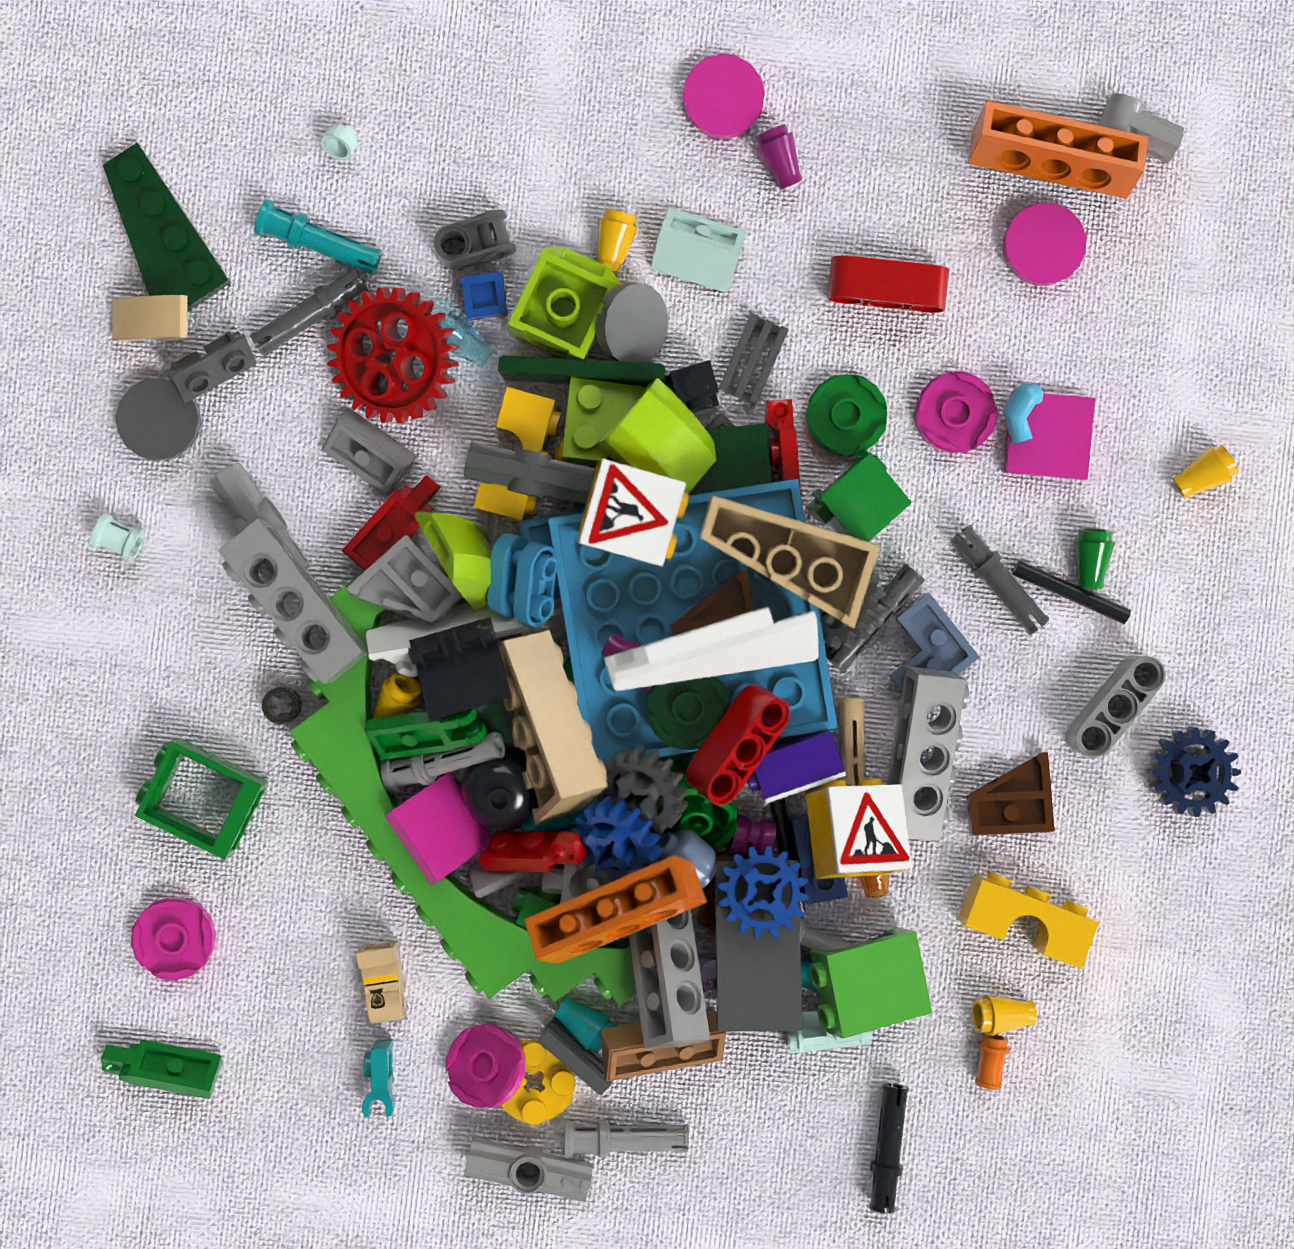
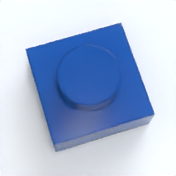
[461,272,508,321]

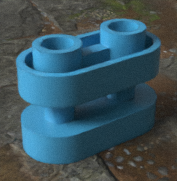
[487,533,558,627]

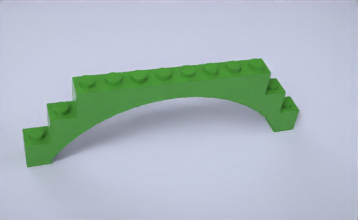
[289,575,637,1006]

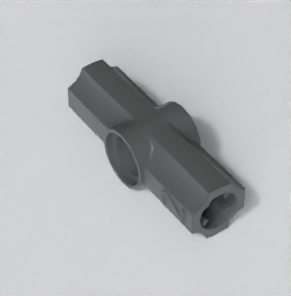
[463,442,595,504]

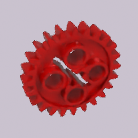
[327,287,459,423]

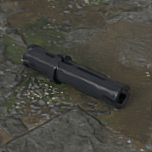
[869,1083,909,1213]

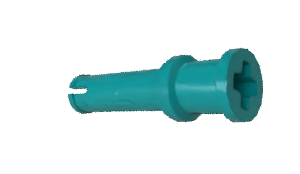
[254,199,382,275]

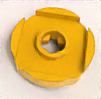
[501,1039,576,1125]

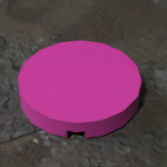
[683,54,765,140]
[1003,203,1086,286]
[914,371,998,454]
[131,896,216,980]
[446,1023,525,1108]

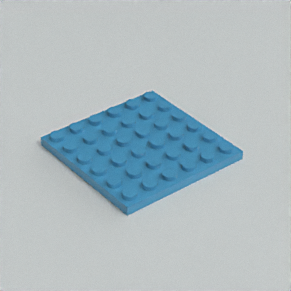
[548,479,838,766]

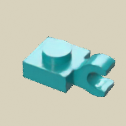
[362,1039,395,1117]

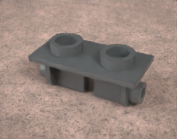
[165,331,257,404]

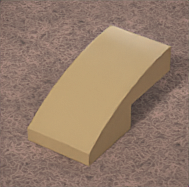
[112,295,188,342]

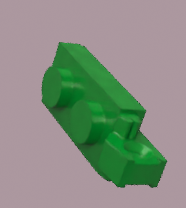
[101,1039,222,1099]

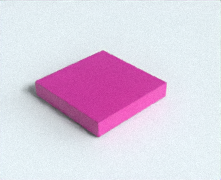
[1004,391,1095,481]
[385,772,493,885]

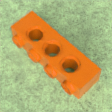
[968,100,1148,199]
[524,855,707,964]

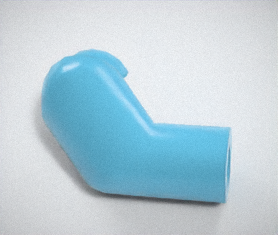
[1003,383,1043,445]

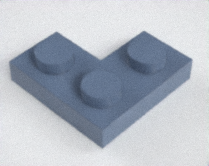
[888,593,980,693]

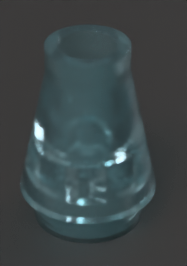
[440,311,495,368]

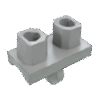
[542,860,615,903]

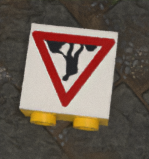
[575,459,689,566]
[806,779,913,879]

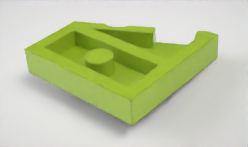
[561,377,645,466]

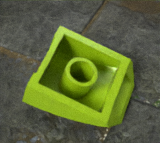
[508,247,620,360]
[597,378,717,494]
[414,512,492,612]

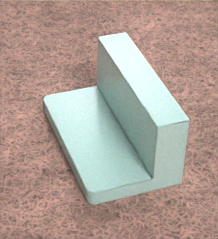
[651,207,747,293]

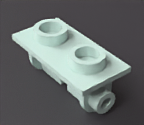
[787,1010,873,1054]

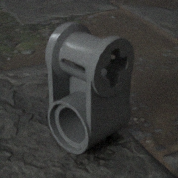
[434,209,517,270]

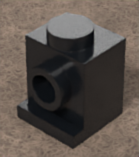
[669,360,719,413]

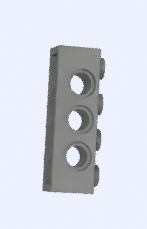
[218,519,368,684]
[887,666,969,842]
[629,909,710,1049]

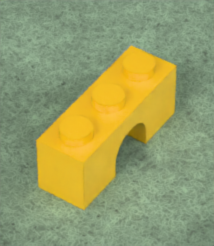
[473,387,562,522]
[958,871,1099,969]

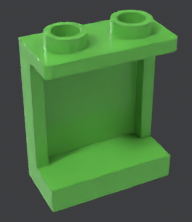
[809,927,932,1039]

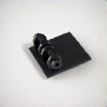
[408,617,512,721]

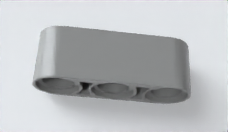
[1066,655,1166,758]

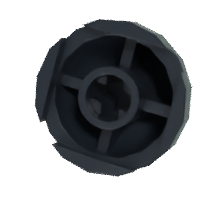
[461,746,539,830]

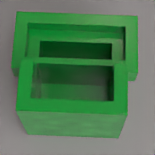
[805,450,912,542]

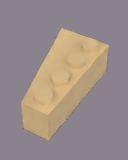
[699,495,880,628]
[499,630,607,824]

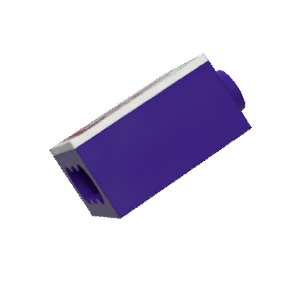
[747,730,846,803]

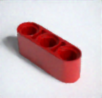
[827,255,950,313]
[686,684,790,806]

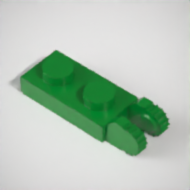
[364,708,487,760]

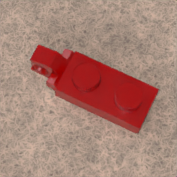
[764,399,802,500]
[342,475,441,572]
[478,830,588,872]

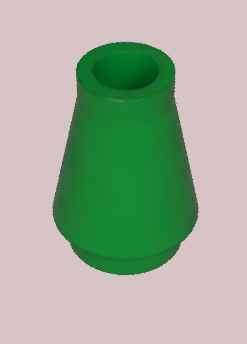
[1074,528,1116,589]

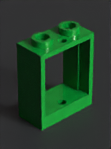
[135,738,270,860]

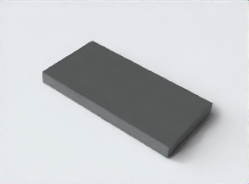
[714,860,802,1032]

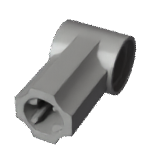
[1098,94,1184,164]

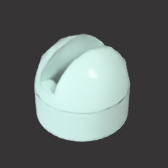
[321,123,358,160]

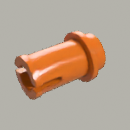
[975,1034,1011,1090]

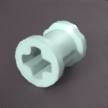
[90,513,146,563]

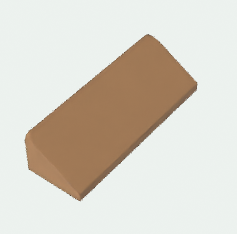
[601,1010,726,1082]

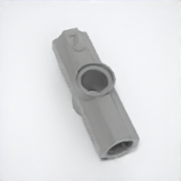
[209,463,310,576]
[464,1137,593,1202]

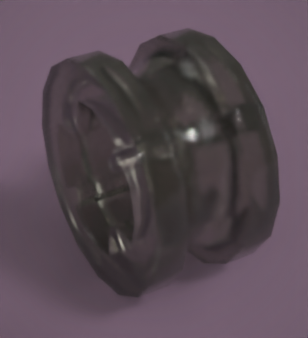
[262,687,302,724]

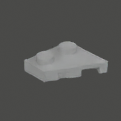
[346,535,463,626]

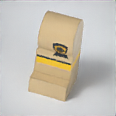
[356,940,406,1024]

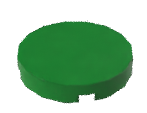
[805,374,887,457]

